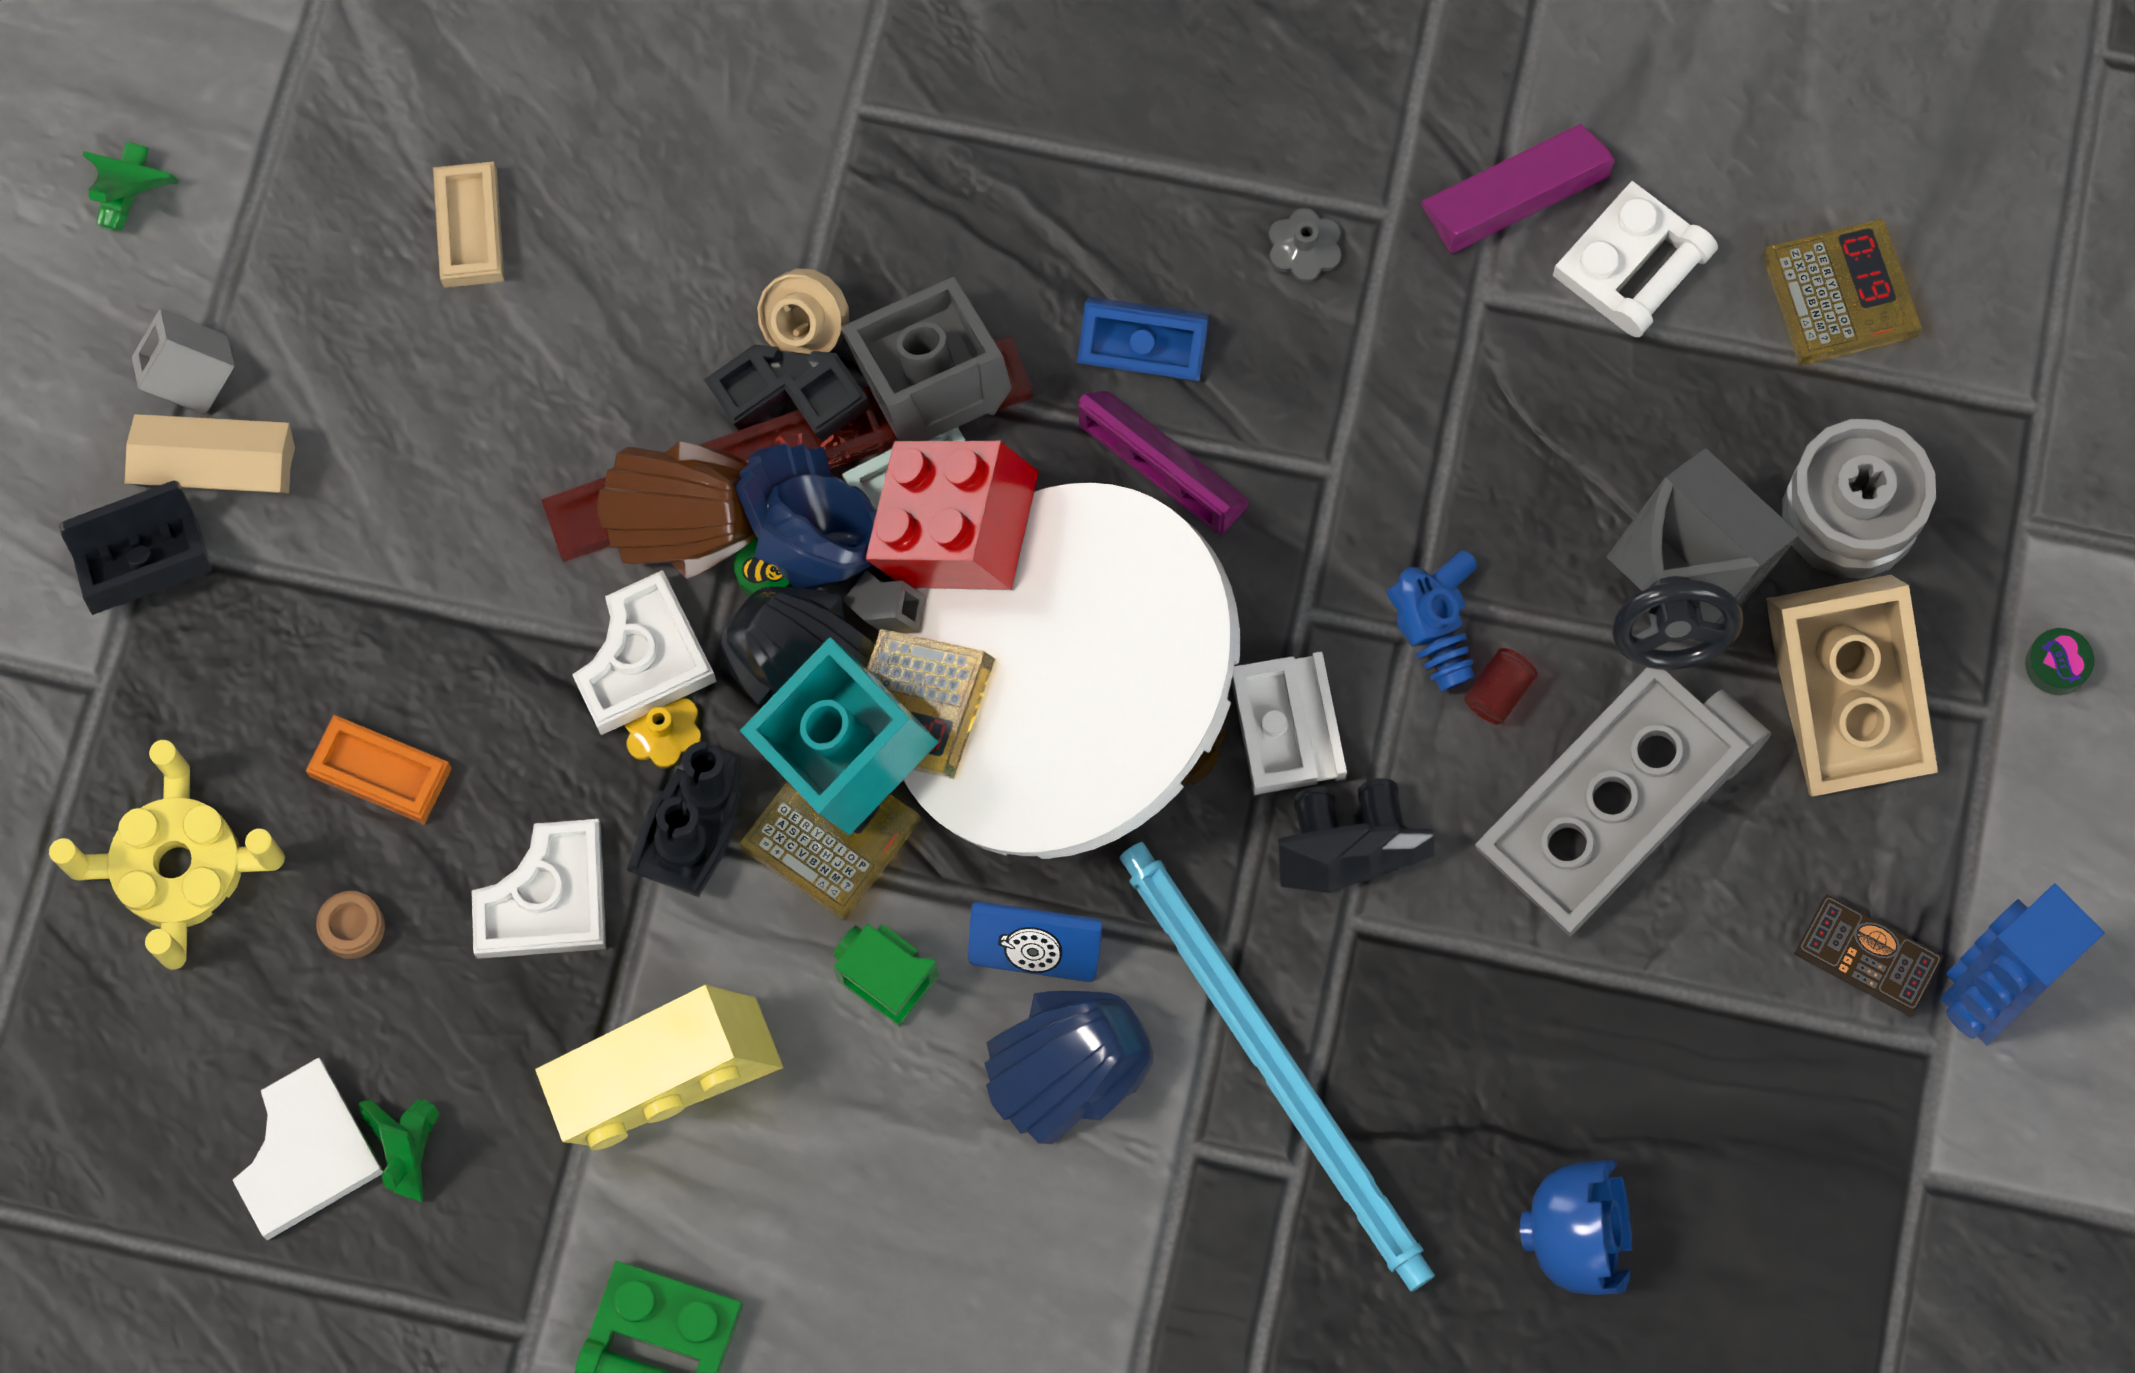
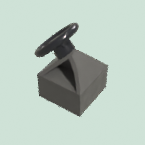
[1606,448,1800,670]

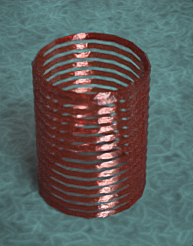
[1464,648,1538,725]

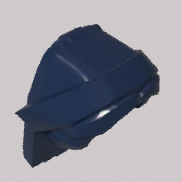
[734,443,878,589]
[984,991,1153,1144]

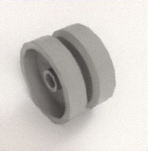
[1782,419,1936,578]

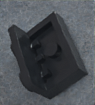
[59,480,212,615]

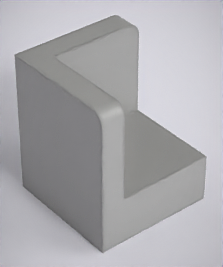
[132,308,235,413]

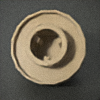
[757,268,850,354]

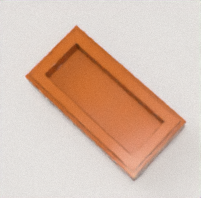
[306,715,452,825]

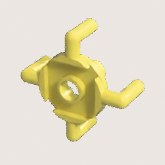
[49,740,285,970]

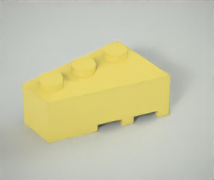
[535,985,784,1151]

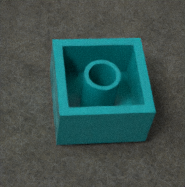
[740,637,939,836]

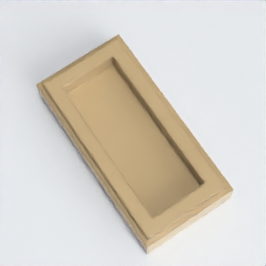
[433,161,505,288]

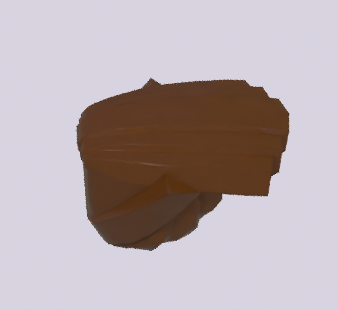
[597,441,756,579]

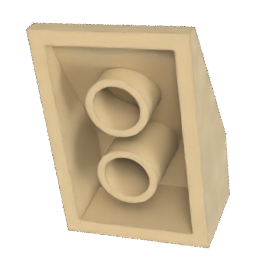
[1766,575,1938,796]

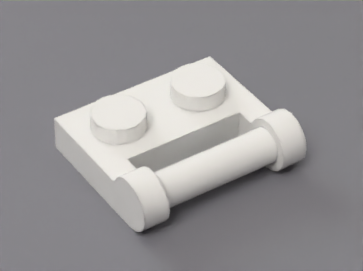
[1553,181,1718,337]

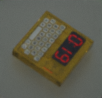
[1762,219,1922,366]
[867,629,996,779]
[740,781,921,921]

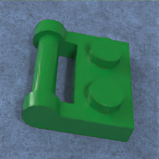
[575,1261,743,1373]

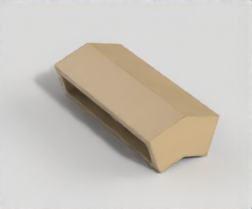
[124,414,295,493]

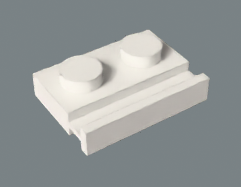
[1232,652,1347,795]

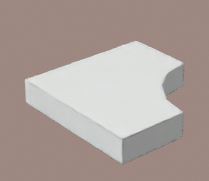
[573,570,717,735]
[472,819,606,959]
[233,1058,383,1240]

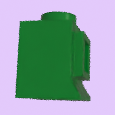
[833,923,939,1027]

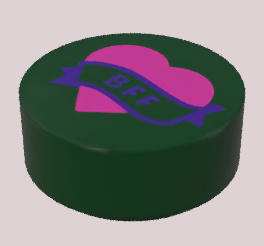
[2025,628,2094,695]

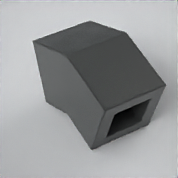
[843,570,925,635]

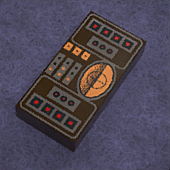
[1794,894,1944,1017]

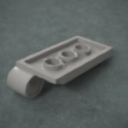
[1475,668,1771,937]

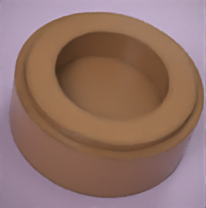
[316,891,385,959]

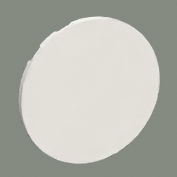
[886,483,1240,859]

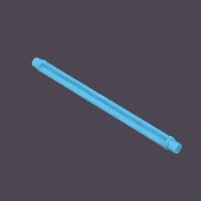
[1119,842,1435,1292]

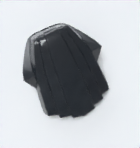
[721,587,883,705]

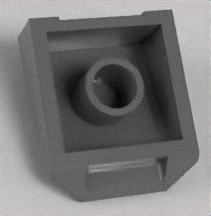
[840,276,1012,441]

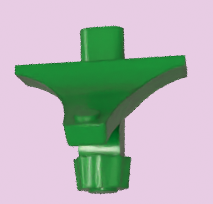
[82,142,179,232]
[359,1099,440,1202]

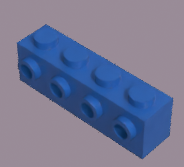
[1940,883,2105,1046]

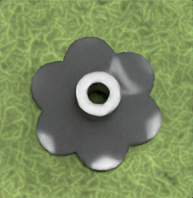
[1269,208,1342,283]

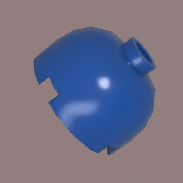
[1520,1160,1632,1295]

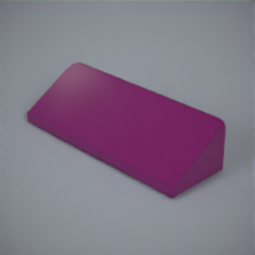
[1421,124,1615,254]
[1078,391,1249,535]

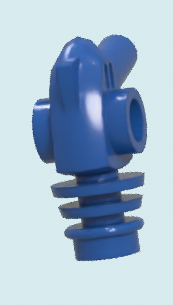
[1386,550,1477,692]

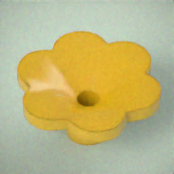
[625,698,701,768]

